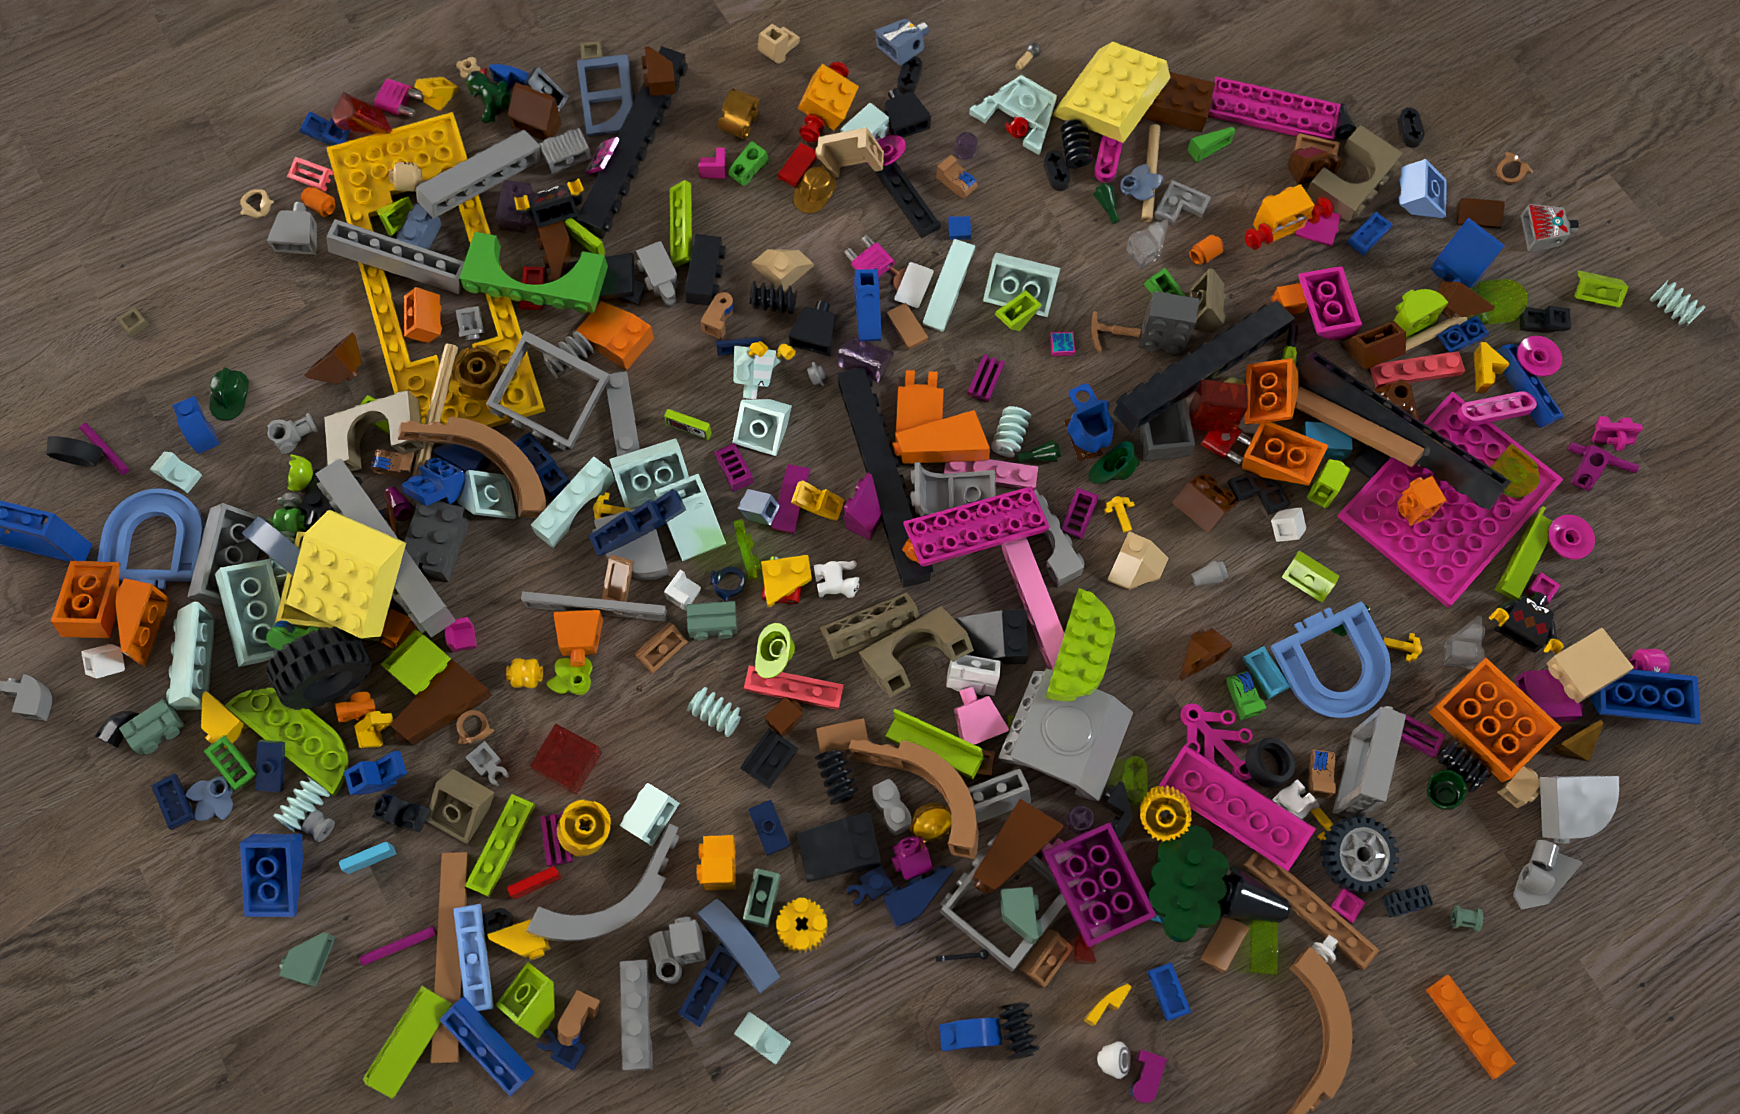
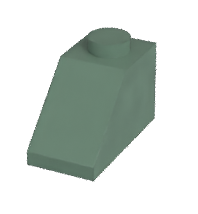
[279,932,336,987]

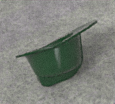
[209,368,249,421]
[1088,441,1140,484]

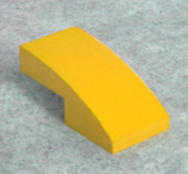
[791,480,845,521]
[1083,984,1132,1026]

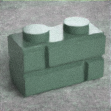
[687,601,737,641]
[119,699,185,755]
[743,868,781,928]

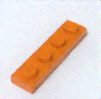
[1426,974,1516,1079]

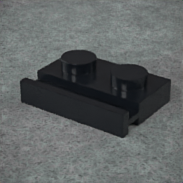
[740,728,798,790]

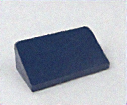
[716,336,762,355]

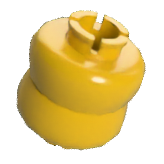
[506,658,543,689]

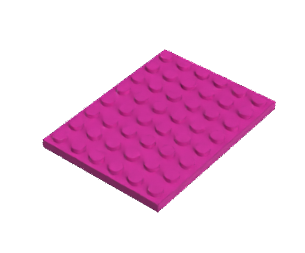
[1337,392,1563,608]

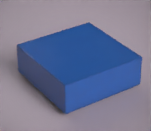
[948,216,971,240]

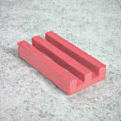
[287,157,334,192]

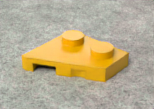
[761,555,812,607]

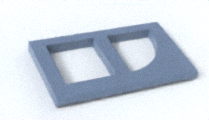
[577,55,634,137]

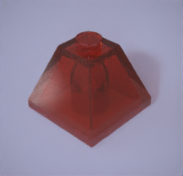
[331,92,392,134]

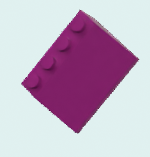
[1042,822,1157,947]

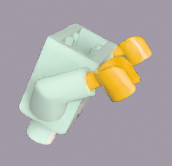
[733,341,796,399]

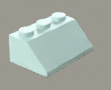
[983,253,1060,317]
[609,438,689,509]

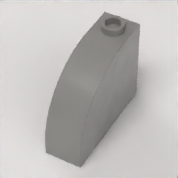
[592,508,670,581]
[1540,775,1619,843]

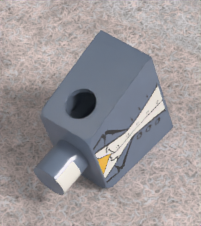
[875,19,929,66]

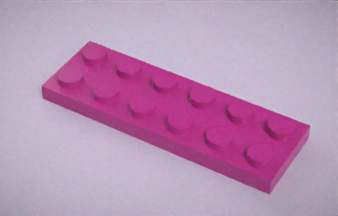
[1159,745,1316,871]

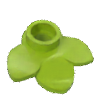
[546,657,593,695]

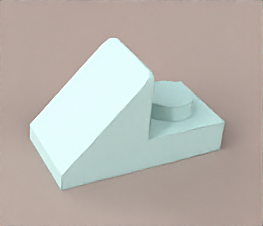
[150,451,202,493]
[734,1012,791,1064]

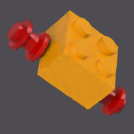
[797,62,859,143]
[1244,184,1333,250]

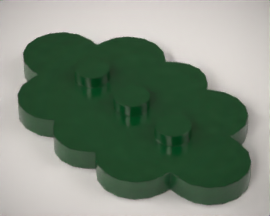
[1148,825,1229,943]

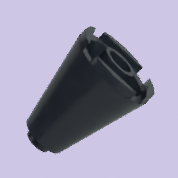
[1220,867,1291,923]

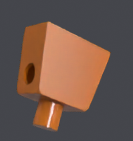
[554,610,603,667]

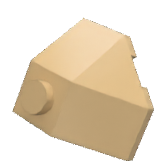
[752,249,814,291]
[1107,531,1169,590]

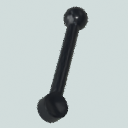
[935,949,989,962]

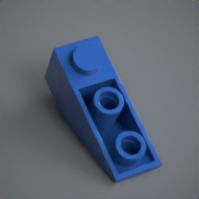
[853,269,881,342]

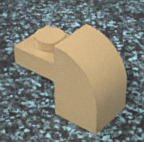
[758,24,800,63]

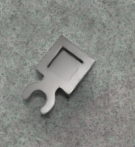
[465,741,509,787]

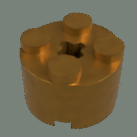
[718,88,760,140]
[453,345,504,400]

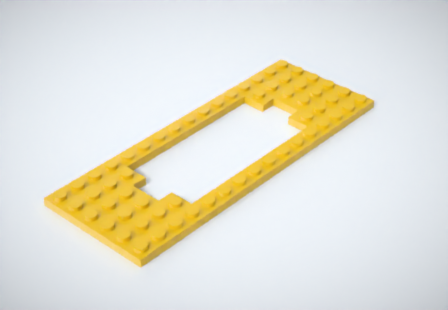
[326,112,545,445]

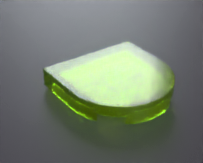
[1478,279,1528,324]
[1491,443,1540,498]

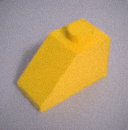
[201,691,248,749]
[488,919,550,960]

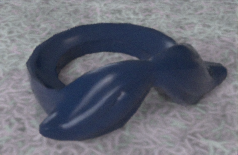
[710,566,745,602]

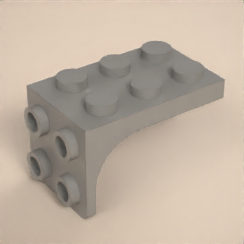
[911,462,996,517]

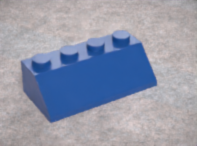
[1588,669,1701,725]

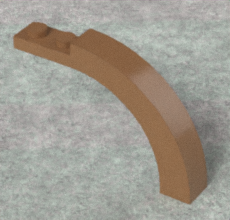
[398,417,546,518]
[849,740,979,860]
[1286,946,1352,1114]

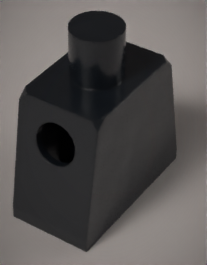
[885,88,931,138]
[789,300,835,356]

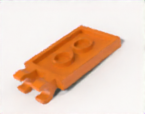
[896,370,944,433]

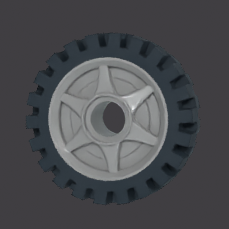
[1320,817,1400,892]

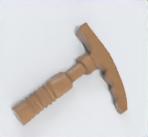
[1091,311,1141,353]

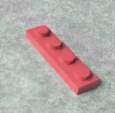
[1370,351,1465,388]
[744,665,844,710]

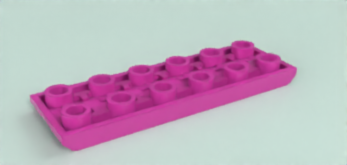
[1208,77,1340,141]
[903,486,1050,566]

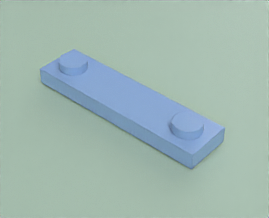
[453,904,494,1011]

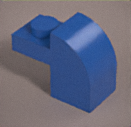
[172,396,220,454]
[344,751,407,795]
[939,1018,1002,1051]

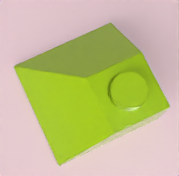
[496,962,555,1039]

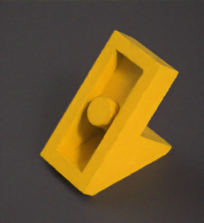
[414,77,459,111]
[1474,342,1509,393]

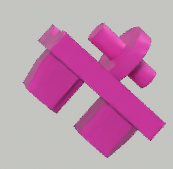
[1592,416,1643,451]

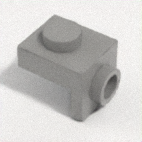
[456,306,484,341]

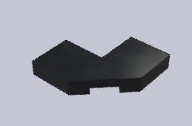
[1227,472,1291,515]

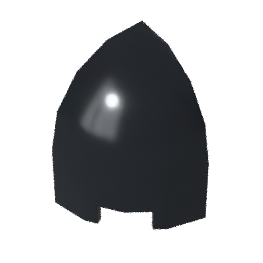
[95,711,139,748]

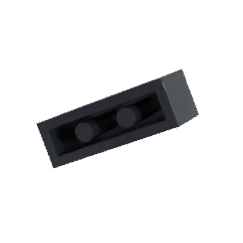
[685,234,726,306]

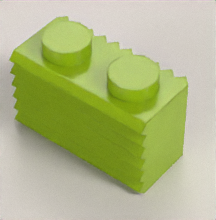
[1307,459,1350,508]

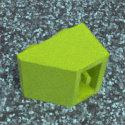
[381,629,451,695]

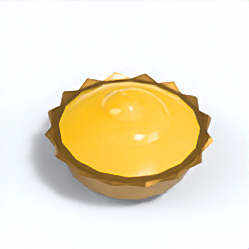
[909,802,952,843]

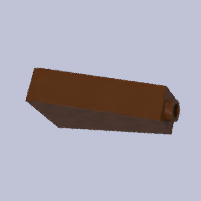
[390,659,492,746]
[971,799,1064,894]

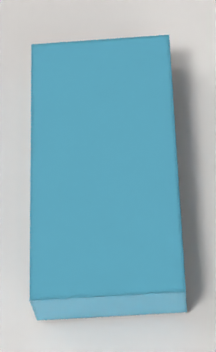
[1242,646,1290,700]
[339,842,396,874]

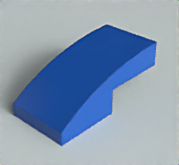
[489,64,529,89]
[299,111,351,145]

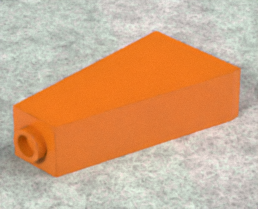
[892,410,990,464]

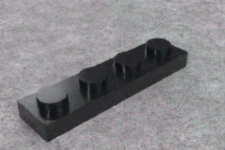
[876,161,940,239]

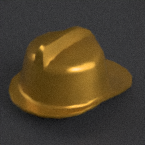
[793,165,836,214]

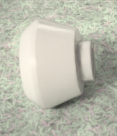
[1097,1041,1130,1079]

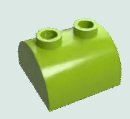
[1393,289,1449,339]

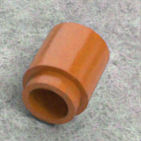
[301,187,336,217]
[1189,235,1224,265]

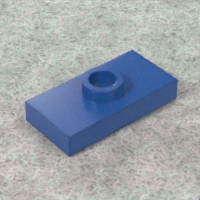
[1347,211,1393,256]
[1147,962,1191,1022]

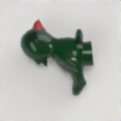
[466,68,511,123]

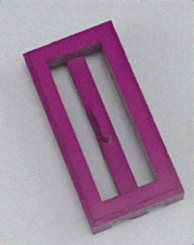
[967,354,1005,403]
[1400,712,1446,758]
[540,812,573,867]

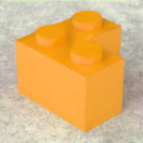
[697,835,736,891]

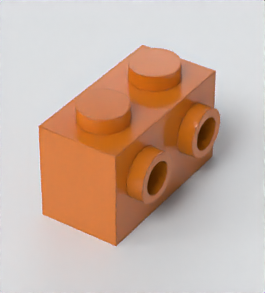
[404,287,442,343]
[1397,476,1447,526]

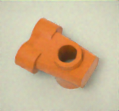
[335,692,376,723]

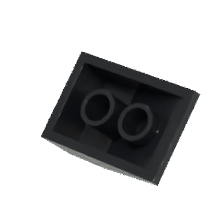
[954,610,1029,665]
[797,812,881,883]

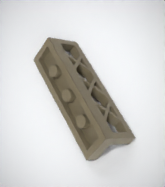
[820,592,920,660]

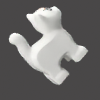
[814,560,860,598]
[1272,780,1320,819]

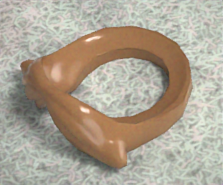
[1496,152,1533,184]
[456,710,494,744]

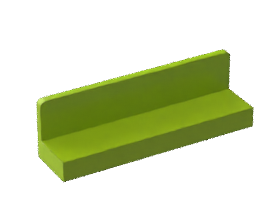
[1494,506,1553,600]
[885,709,984,779]
[363,985,452,1098]

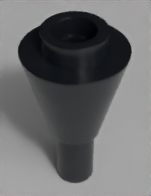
[1335,103,1357,139]

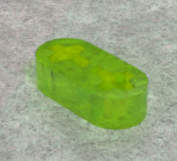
[1123,756,1148,804]

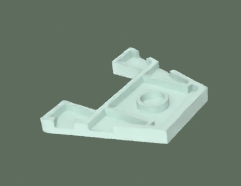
[969,75,1057,155]

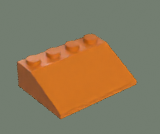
[1428,657,1562,783]

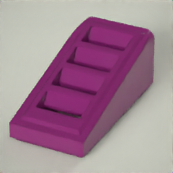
[714,443,754,492]
[1061,488,1099,539]

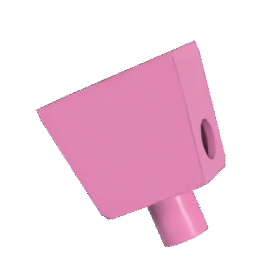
[954,686,1009,745]

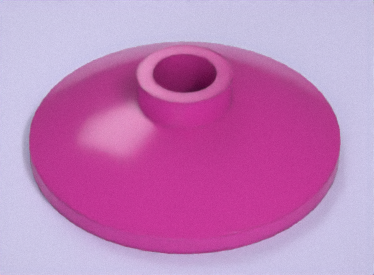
[867,135,906,166]
[1517,336,1562,377]
[1548,514,1595,560]

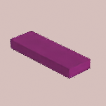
[771,464,810,535]

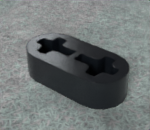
[897,56,922,94]
[1398,108,1425,148]
[1044,151,1071,191]
[482,908,513,940]

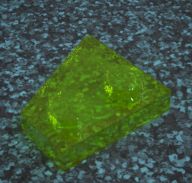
[733,519,760,580]

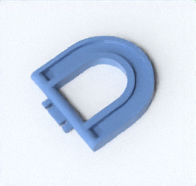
[97,489,205,590]
[1270,601,1391,718]

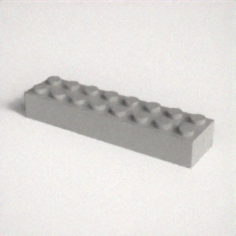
[315,458,456,637]

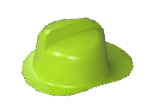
[755,623,795,679]

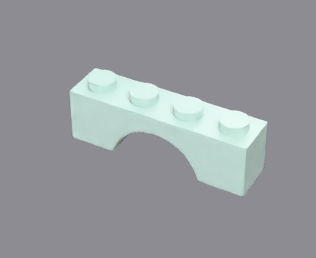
[531,457,615,548]

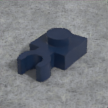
[846,865,894,906]
[537,1030,588,1071]

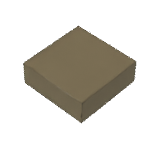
[580,41,603,60]
[116,307,150,338]

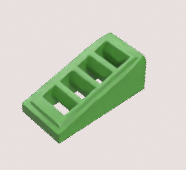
[1187,127,1235,162]
[1144,268,1186,296]
[204,735,256,790]

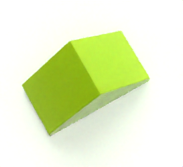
[376,197,414,236]
[995,290,1041,332]

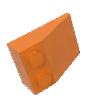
[576,301,654,371]
[1244,358,1298,425]
[1241,422,1329,485]
[51,561,120,638]
[115,578,171,666]

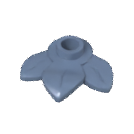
[1120,164,1164,200]
[185,776,233,821]

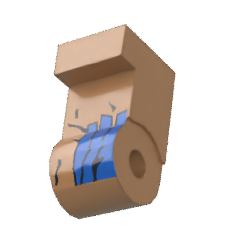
[936,154,978,199]
[701,292,734,340]
[370,450,417,479]
[1307,749,1336,799]
[557,990,600,1046]

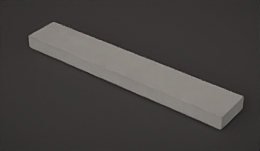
[521,591,668,622]

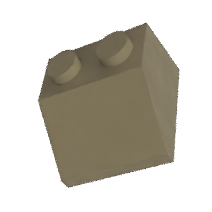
[1190,268,1226,333]
[426,769,495,844]

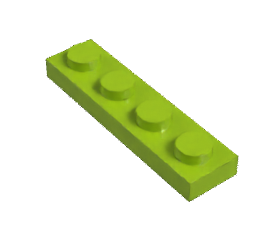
[670,180,692,268]
[465,794,536,898]

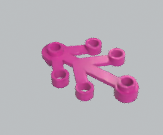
[1180,703,1253,782]

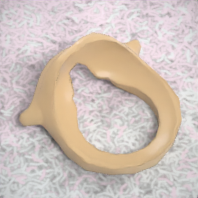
[240,189,274,218]

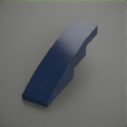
[514,432,587,506]
[589,489,687,556]
[678,926,756,1027]

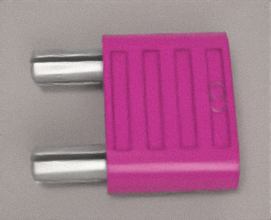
[374,79,424,117]
[844,235,895,278]

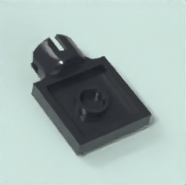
[299,469,362,532]

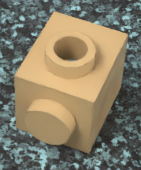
[1497,766,1540,808]

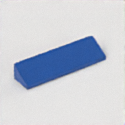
[1496,343,1564,428]
[440,997,534,1097]

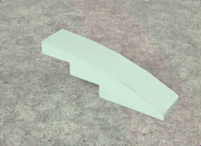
[922,239,975,332]

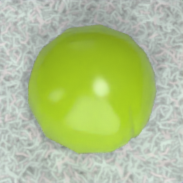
[287,454,313,492]

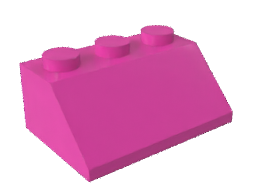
[1298,266,1362,341]

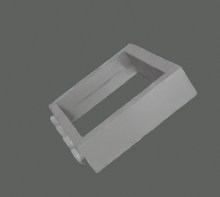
[486,331,610,450]
[1332,706,1406,818]
[940,834,1066,972]

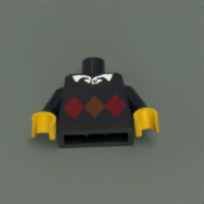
[514,178,584,228]
[1489,592,1564,655]

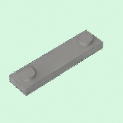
[606,371,640,457]

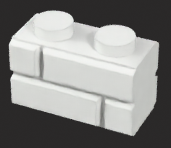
[946,655,1000,696]

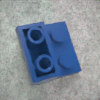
[401,457,465,506]

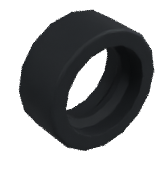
[1245,737,1295,788]

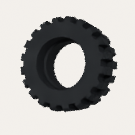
[267,626,371,710]

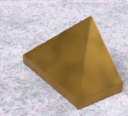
[1552,720,1604,761]

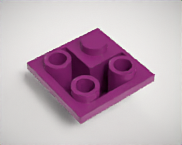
[843,473,881,541]

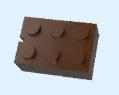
[1142,72,1215,132]

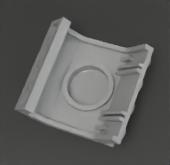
[998,668,1133,801]

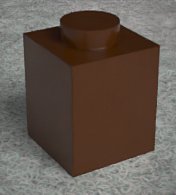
[764,696,803,738]

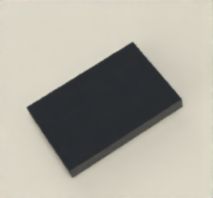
[568,253,634,300]

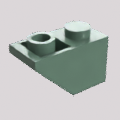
[1000,887,1042,944]

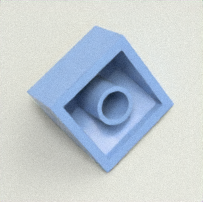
[1399,159,1446,218]

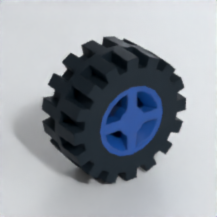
[1382,885,1434,918]

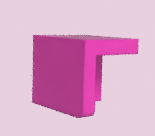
[698,148,727,178]
[445,617,477,652]

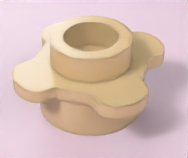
[456,57,481,79]

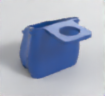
[1067,384,1114,453]

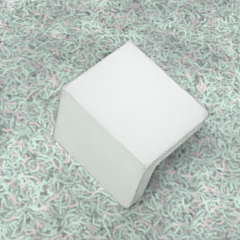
[1271,507,1306,542]
[664,569,701,611]
[81,644,125,679]

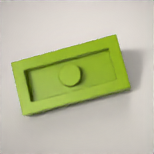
[1574,270,1628,308]
[1282,551,1339,603]

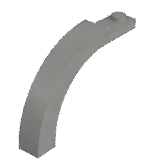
[526,823,679,942]

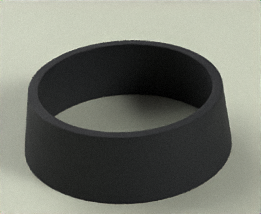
[46,436,103,467]

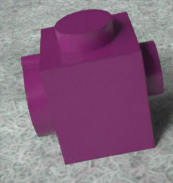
[891,836,933,880]

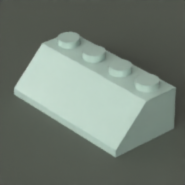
[215,559,281,667]
[166,602,216,711]

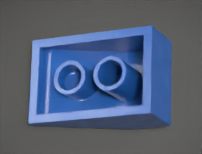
[1430,218,1505,289]
[240,834,303,917]

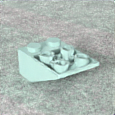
[654,474,726,561]

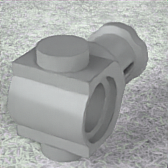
[267,413,319,454]

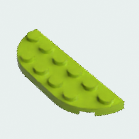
[1045,588,1115,701]
[225,688,348,796]

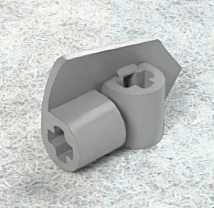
[1513,840,1582,910]

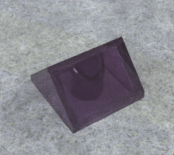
[839,336,894,383]

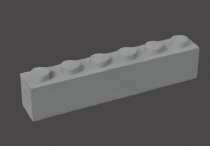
[416,130,540,219]
[326,219,465,294]

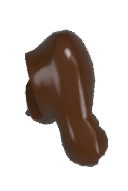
[1373,379,1420,420]

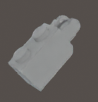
[635,241,679,307]

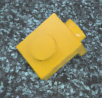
[354,711,393,748]

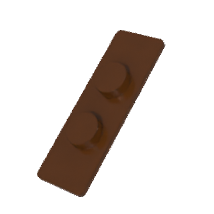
[384,491,399,539]

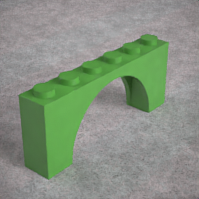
[459,232,608,313]

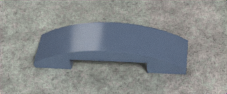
[241,516,300,576]
[697,898,780,994]

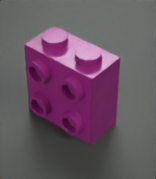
[1516,670,1583,723]

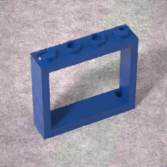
[0,501,93,563]

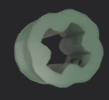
[1450,905,1483,932]

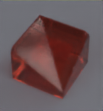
[1074,934,1097,965]

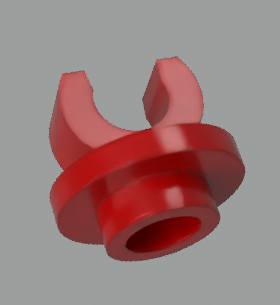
[1005,117,1028,139]

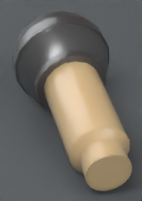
[1016,43,1041,70]

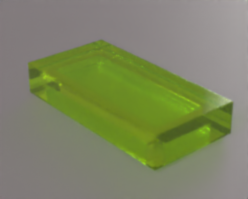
[1250,920,1278,975]

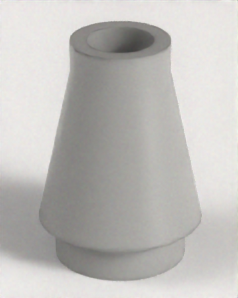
[1191,560,1228,587]

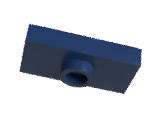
[255,740,285,792]
[151,774,195,830]
[748,800,790,856]

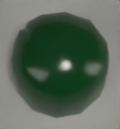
[1427,770,1467,810]

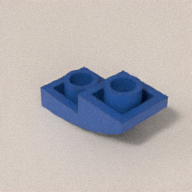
[1437,315,1489,353]

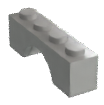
[1034,490,1085,588]
[620,960,653,1072]

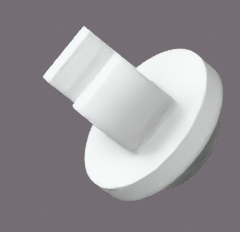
[1312,935,1338,963]

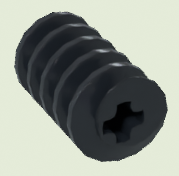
[1060,119,1093,169]
[750,281,797,314]
[1436,737,1493,793]
[815,750,858,805]
[998,1002,1040,1061]

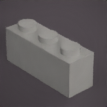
[968,769,1031,823]
[669,917,707,965]

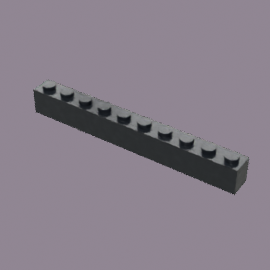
[576,46,688,239]
[1113,300,1295,433]
[1298,352,1512,510]
[837,366,933,588]

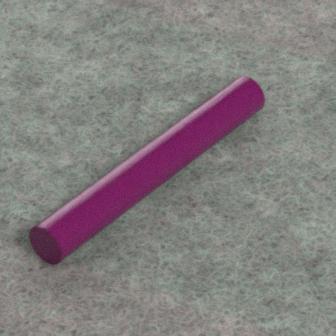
[79,423,129,475]
[1568,442,1639,473]
[359,926,437,966]

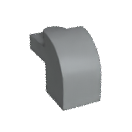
[0,674,52,721]

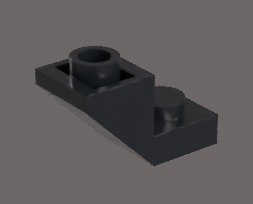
[1104,781,1133,840]
[372,794,430,832]

